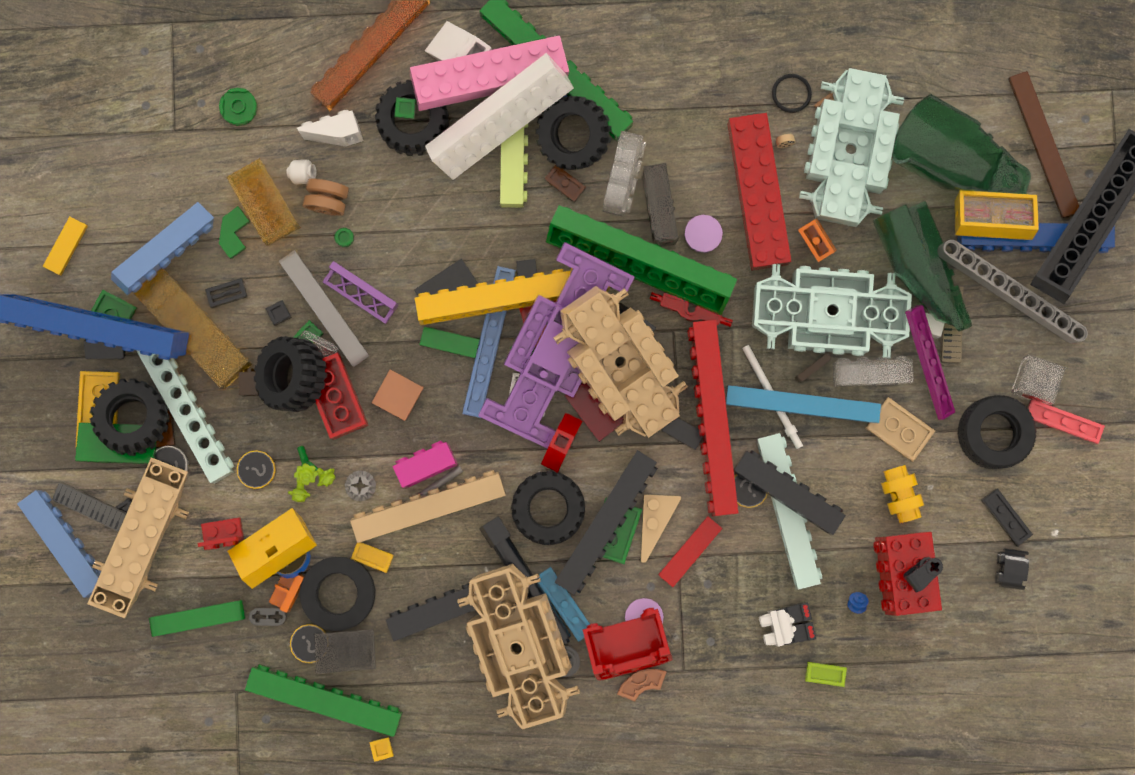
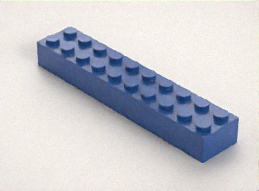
[0,294,189,360]

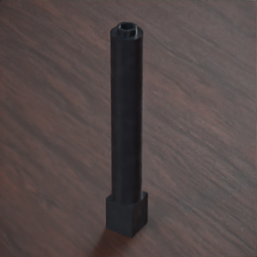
[479,516,571,645]

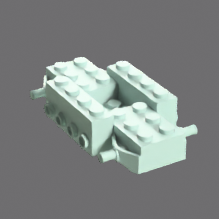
[799,68,904,227]
[752,264,912,358]

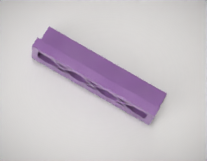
[323,261,399,324]

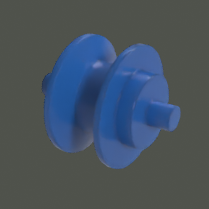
[847,592,869,614]

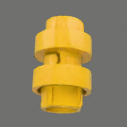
[881,465,924,523]

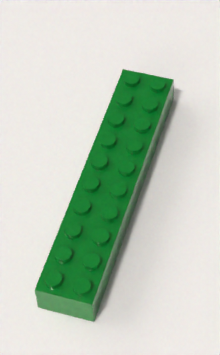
[546,205,737,315]

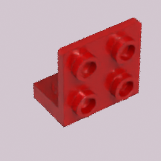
[197,518,244,550]

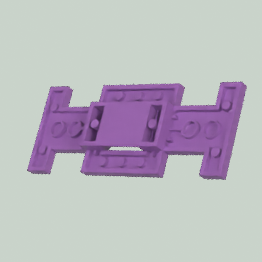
[478,242,635,448]

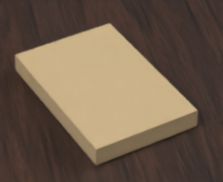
[865,397,935,462]

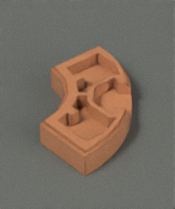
[617,669,667,701]

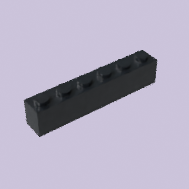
[733,450,846,535]
[385,583,476,641]

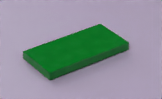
[75,423,156,464]

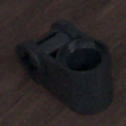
[903,557,943,592]

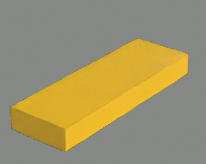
[43,216,88,276]

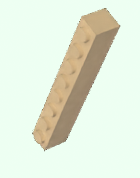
[350,470,506,543]

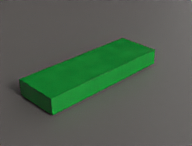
[420,326,480,358]

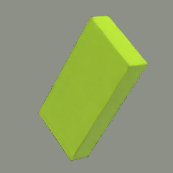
[805,662,847,687]

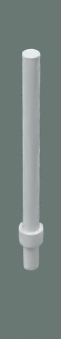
[742,345,803,449]

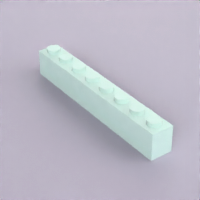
[756,433,822,590]

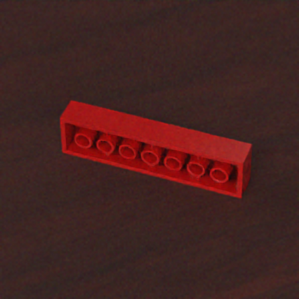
[727,113,792,271]

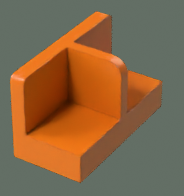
[269,573,304,613]

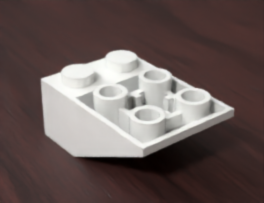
[425,21,492,61]
[297,110,364,147]

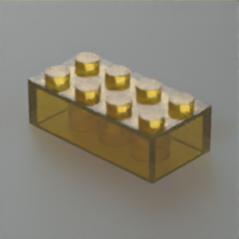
[226,158,301,246]

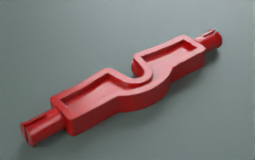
[650,292,733,327]

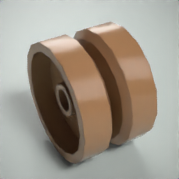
[302,179,349,216]

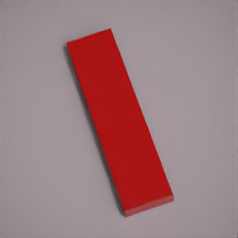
[658,516,723,587]

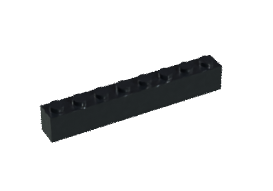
[555,450,658,595]

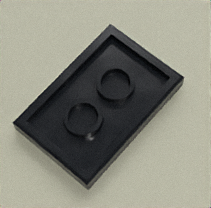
[414,258,478,295]

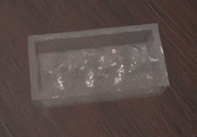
[602,131,646,217]

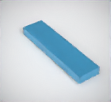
[538,567,590,642]

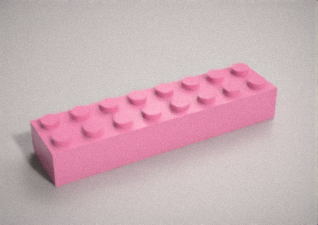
[410,36,569,111]

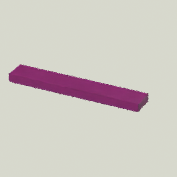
[905,305,956,420]

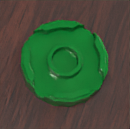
[219,87,258,126]

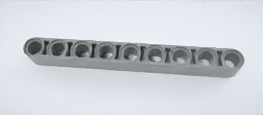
[937,240,1088,344]

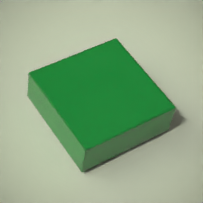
[395,97,416,119]

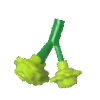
[288,446,336,502]

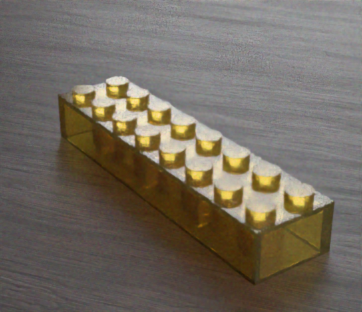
[133,268,252,390]

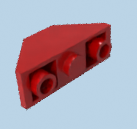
[541,413,583,473]

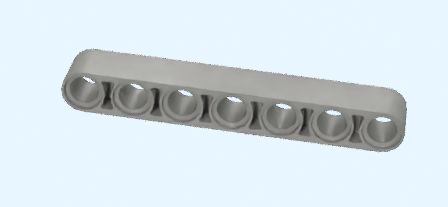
[279,250,369,367]

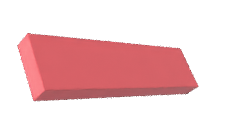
[1028,399,1105,444]

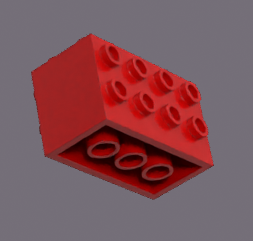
[873,532,942,616]

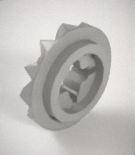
[345,470,376,501]

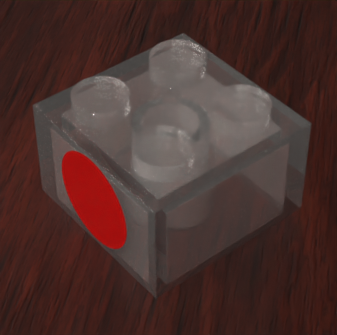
[1011,355,1066,405]

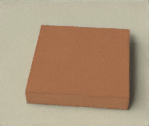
[372,370,424,421]

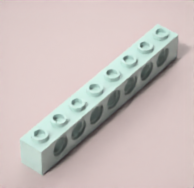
[136,350,234,484]

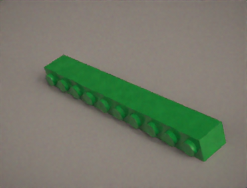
[480,0,633,142]

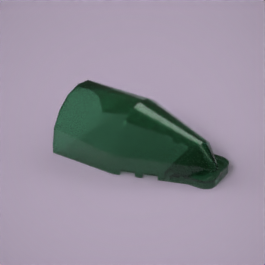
[892,94,1031,194]
[873,201,972,332]

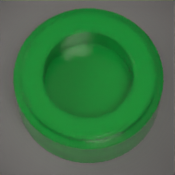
[334,228,354,247]

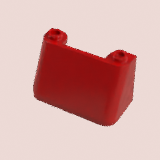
[582,608,673,681]

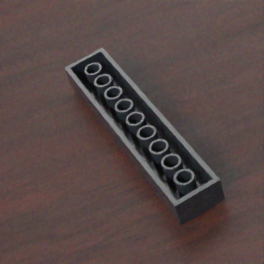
[1030,129,1135,304]

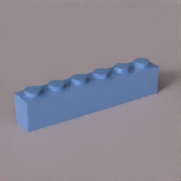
[111,202,214,295]
[17,490,101,598]

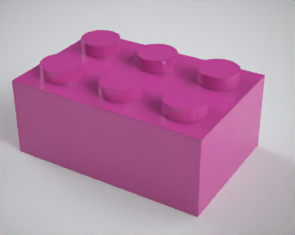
[393,441,458,489]

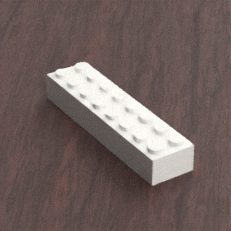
[425,53,574,180]

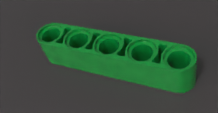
[149,600,245,637]

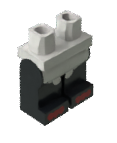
[759,602,816,646]

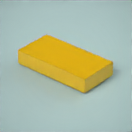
[351,542,394,573]

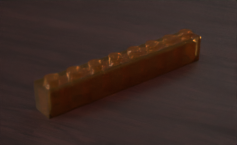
[310,0,431,112]

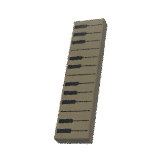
[941,286,964,363]

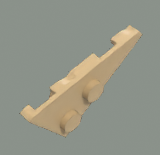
[641,495,681,562]

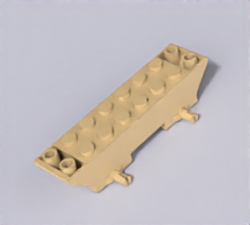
[87,458,189,618]

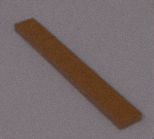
[1008,71,1079,219]

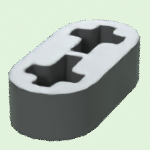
[249,608,287,626]

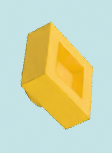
[369,737,394,762]

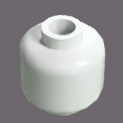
[287,160,316,185]

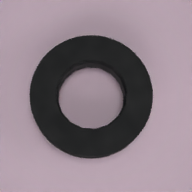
[300,557,376,631]

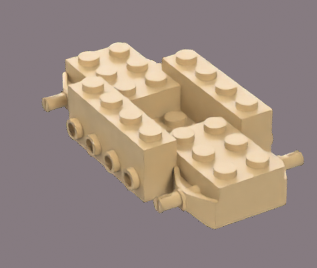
[553,286,688,438]
[457,564,580,729]

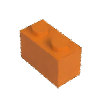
[798,218,837,262]

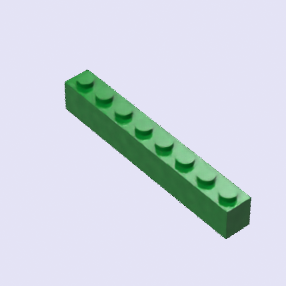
[245,664,403,737]

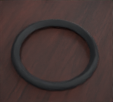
[772,74,812,113]

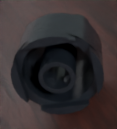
[995,548,1029,590]

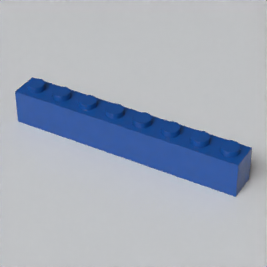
[957,223,1115,253]

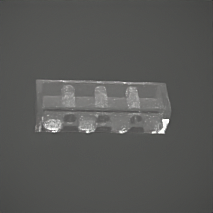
[833,356,914,387]

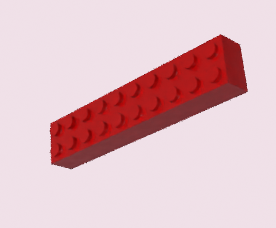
[687,320,739,517]

